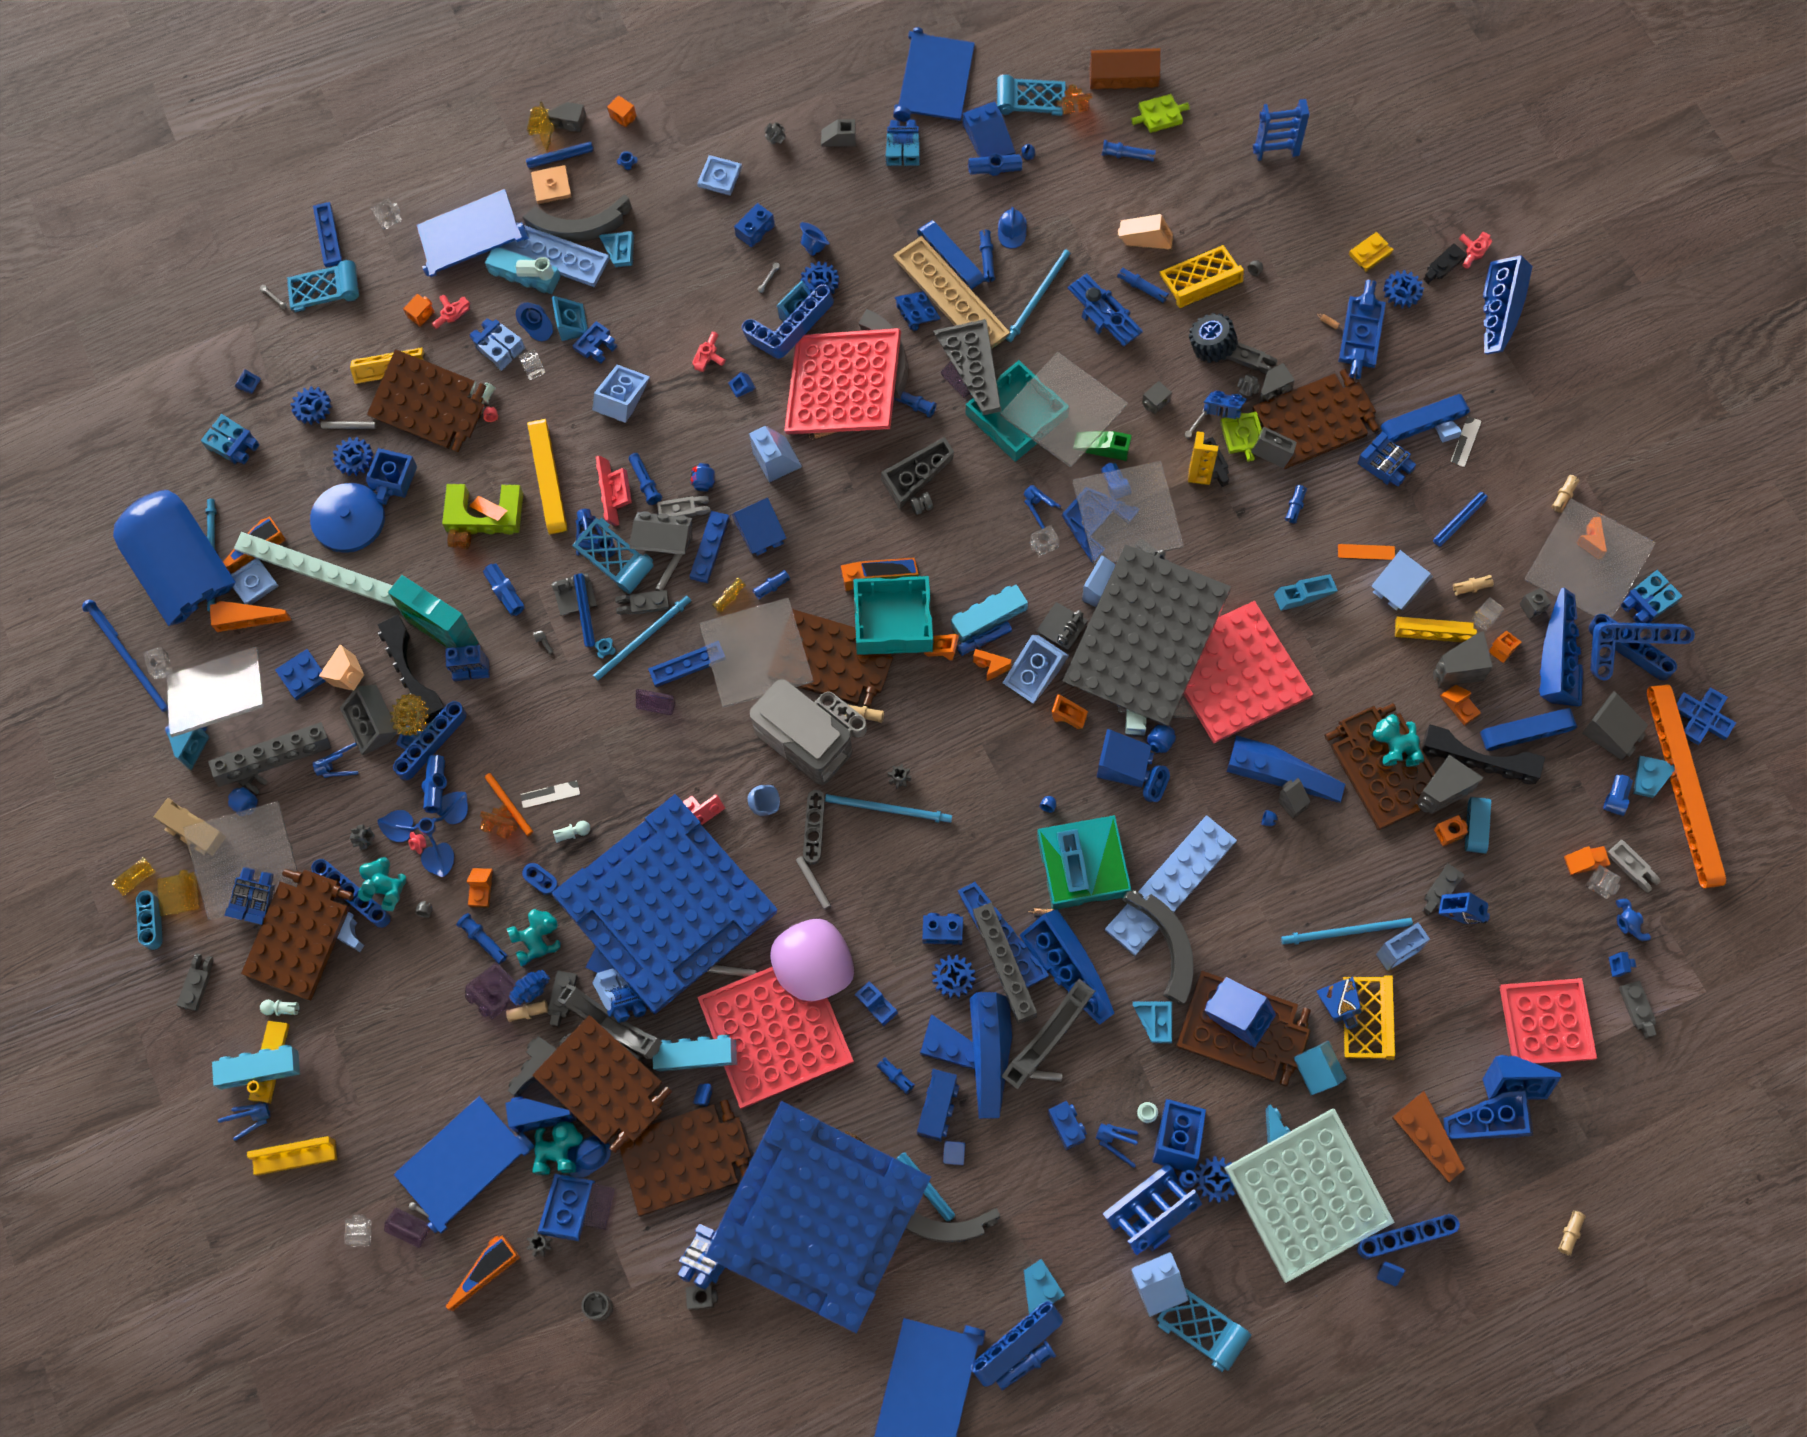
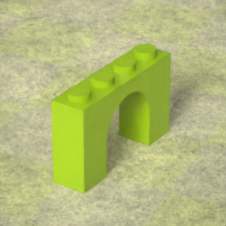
[442,484,523,535]

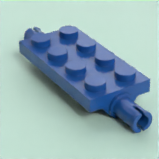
[1338,280,1386,379]

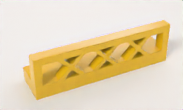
[350,348,424,384]
[1188,432,1218,485]
[1395,616,1477,643]
[247,1136,337,1176]

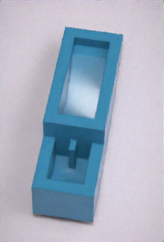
[1274,574,1338,611]
[1056,829,1089,892]

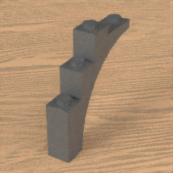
[507,1033,643,1097]

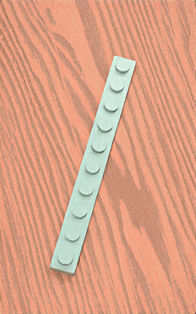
[234,532,397,608]

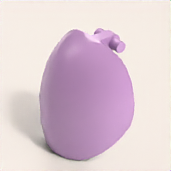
[770,919,854,1001]

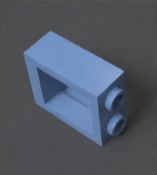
[1376,923,1430,971]

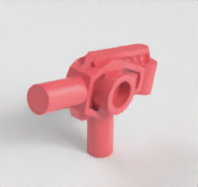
[1459,232,1492,269]
[432,295,470,329]
[692,332,725,372]

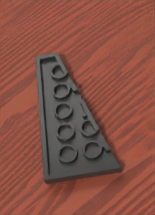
[934,319,1001,415]

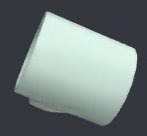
[516,257,554,280]

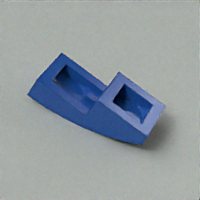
[855,981,898,1027]

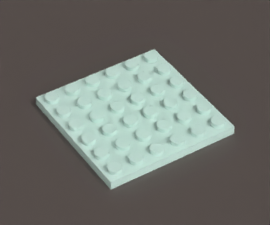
[1225,1109,1394,1282]

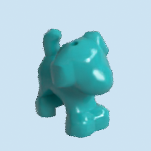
[1373,714,1425,767]
[358,857,406,911]
[507,909,561,966]
[532,1121,583,1175]

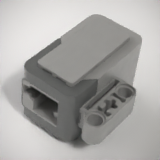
[750,679,867,785]

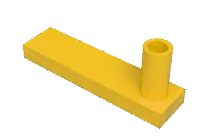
[247,1021,289,1104]

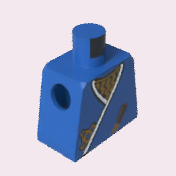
[1438,892,1490,924]
[1317,977,1362,1029]

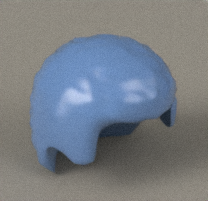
[747,785,780,816]

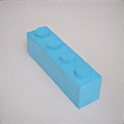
[485,247,561,294]
[951,584,1028,643]
[653,1035,737,1071]
[212,1045,300,1090]

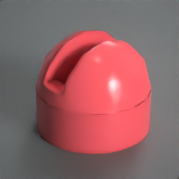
[483,406,498,422]

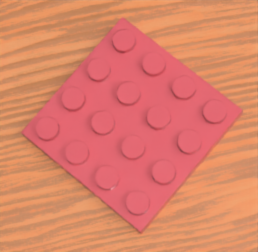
[1499,978,1597,1065]

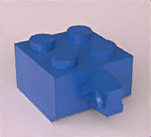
[366,448,417,505]

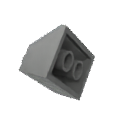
[629,511,692,555]
[340,685,398,755]

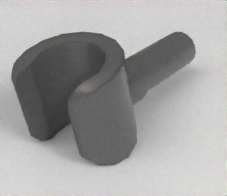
[533,631,554,655]

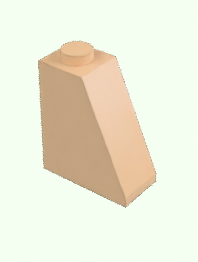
[1118,214,1173,249]
[319,645,364,691]

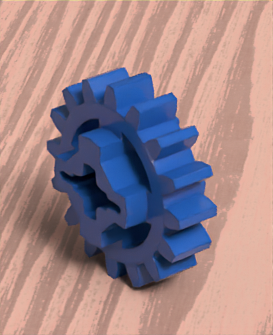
[800,261,839,294]
[1383,270,1424,308]
[291,386,332,425]
[333,437,374,476]
[932,955,975,999]
[509,970,550,1006]
[1195,1156,1235,1203]

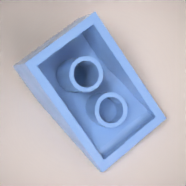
[592,365,650,423]
[1003,635,1069,704]

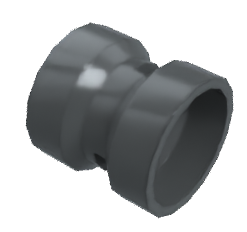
[910,492,934,515]

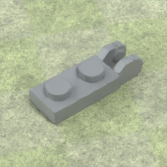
[657,496,711,517]
[1607,839,1660,893]

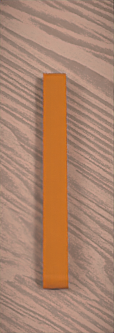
[1647,684,1726,888]

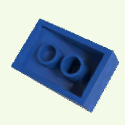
[963,101,1015,157]
[1482,1055,1562,1100]
[505,1097,577,1134]
[1153,1099,1206,1172]

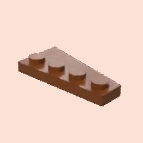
[1392,1091,1465,1183]

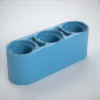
[1465,797,1491,854]
[136,891,163,950]

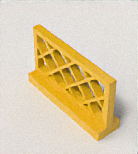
[1160,245,1244,308]
[1343,976,1395,1060]

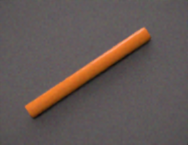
[484,773,533,836]

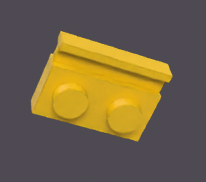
[1349,232,1394,272]

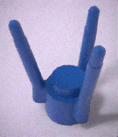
[1023,485,1061,531]
[575,509,603,556]
[313,743,358,778]
[217,1102,271,1141]
[1096,1123,1138,1168]

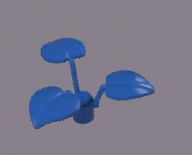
[377,792,468,877]

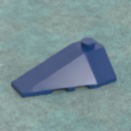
[1443,1091,1533,1140]

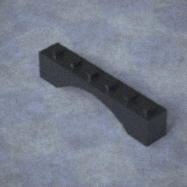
[377,615,444,724]
[1421,724,1545,785]

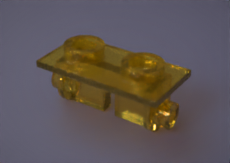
[112,857,156,896]

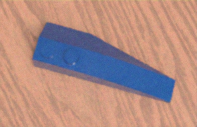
[1483,255,1533,355]
[1539,588,1583,706]
[1226,735,1345,803]
[1020,909,1115,1025]
[970,992,1012,1119]

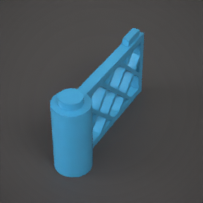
[997,75,1066,116]
[287,260,359,312]
[572,518,654,594]
[1157,1288,1251,1372]

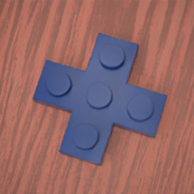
[1677,687,1736,745]

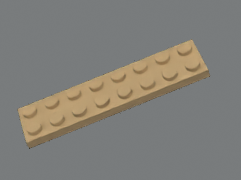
[894,236,1010,349]

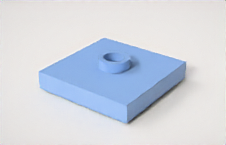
[697,155,742,196]
[231,558,278,605]

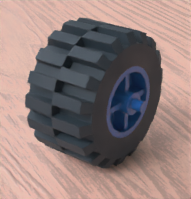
[1189,313,1238,363]

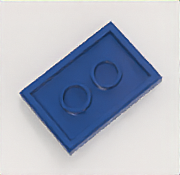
[538,1174,595,1242]

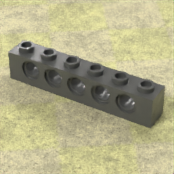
[208,722,331,787]
[973,902,1037,1025]

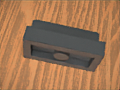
[1251,427,1297,468]

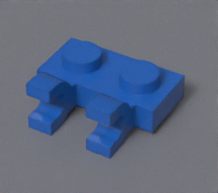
[572,321,617,364]

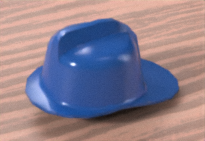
[998,207,1027,249]
[800,222,830,256]
[515,302,553,341]
[568,1136,611,1178]

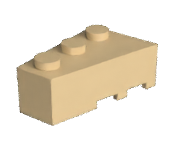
[154,798,227,856]

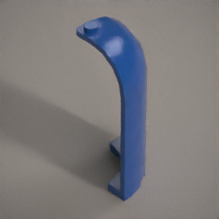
[113,490,236,626]

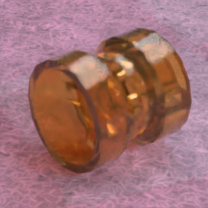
[447,529,471,550]

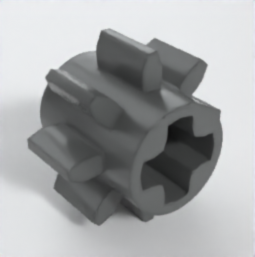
[765,122,786,144]
[1237,374,1261,397]
[887,764,912,789]
[349,824,375,850]
[526,1231,553,1257]

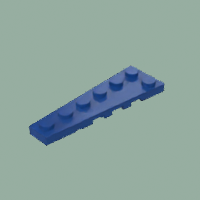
[958,882,1049,989]

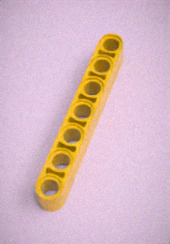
[527,419,568,535]

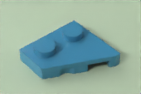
[600,231,634,267]
[1633,756,1675,798]
[1133,1002,1172,1043]
[1024,1259,1065,1314]

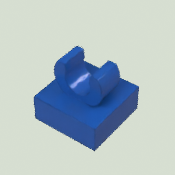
[1609,952,1636,977]

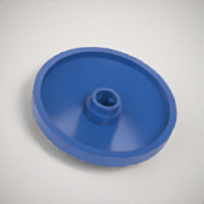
[310,483,385,553]

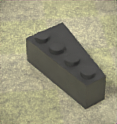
[881,437,954,510]

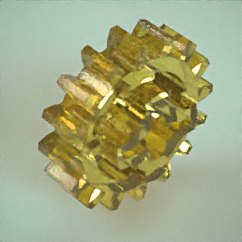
[390,694,429,736]

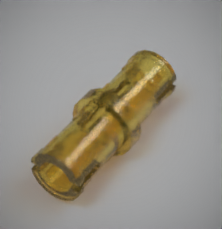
[712,577,746,613]

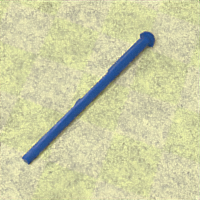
[82,600,169,712]

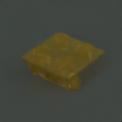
[527,102,554,152]
[157,870,199,916]

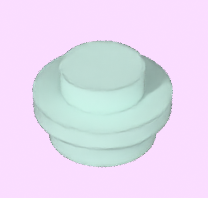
[1137,1102,1158,1123]

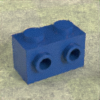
[734,203,775,247]
[922,913,963,945]
[1048,1101,1087,1151]

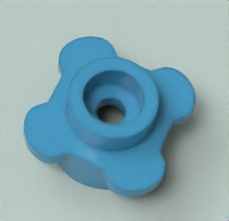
[595,638,616,658]

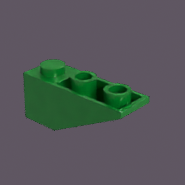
[1073,431,1132,461]

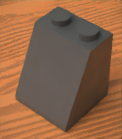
[1433,631,1493,687]
[1582,691,1648,760]
[1415,755,1483,814]

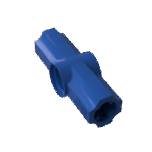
[968,153,1022,176]
[483,563,525,616]
[421,755,447,814]

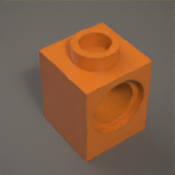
[607,95,636,127]
[403,294,434,327]
[1434,815,1468,847]

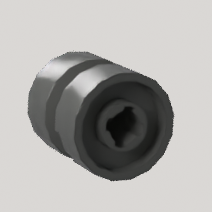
[581,1291,613,1322]

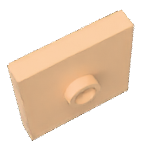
[531,165,572,204]

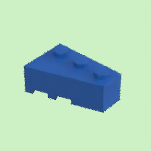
[917,1069,960,1141]

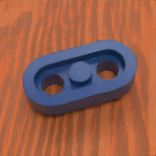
[1143,766,1170,802]
[522,863,558,895]

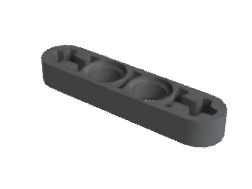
[803,790,825,865]

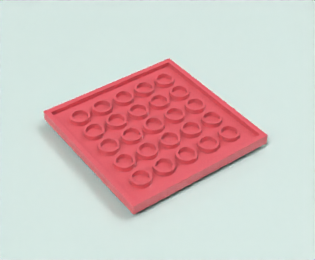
[784,328,901,435]
[1184,601,1313,744]
[697,967,854,1110]

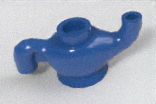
[1616,898,1651,941]

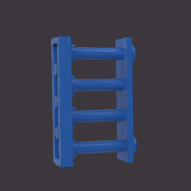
[1253,99,1310,161]
[1103,1163,1202,1256]

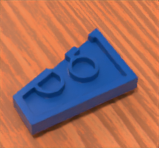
[920,1014,975,1069]

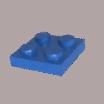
[275,649,325,700]

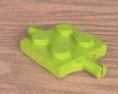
[1131,94,1190,133]
[1220,410,1262,462]

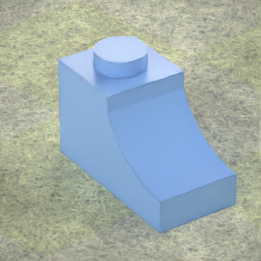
[337,912,364,952]

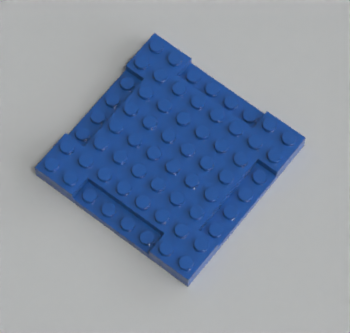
[551,794,777,1015]
[704,1101,931,1333]

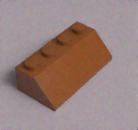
[1089,48,1161,90]

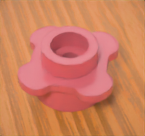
[409,832,426,854]

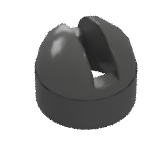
[1247,260,1263,276]
[415,901,432,918]

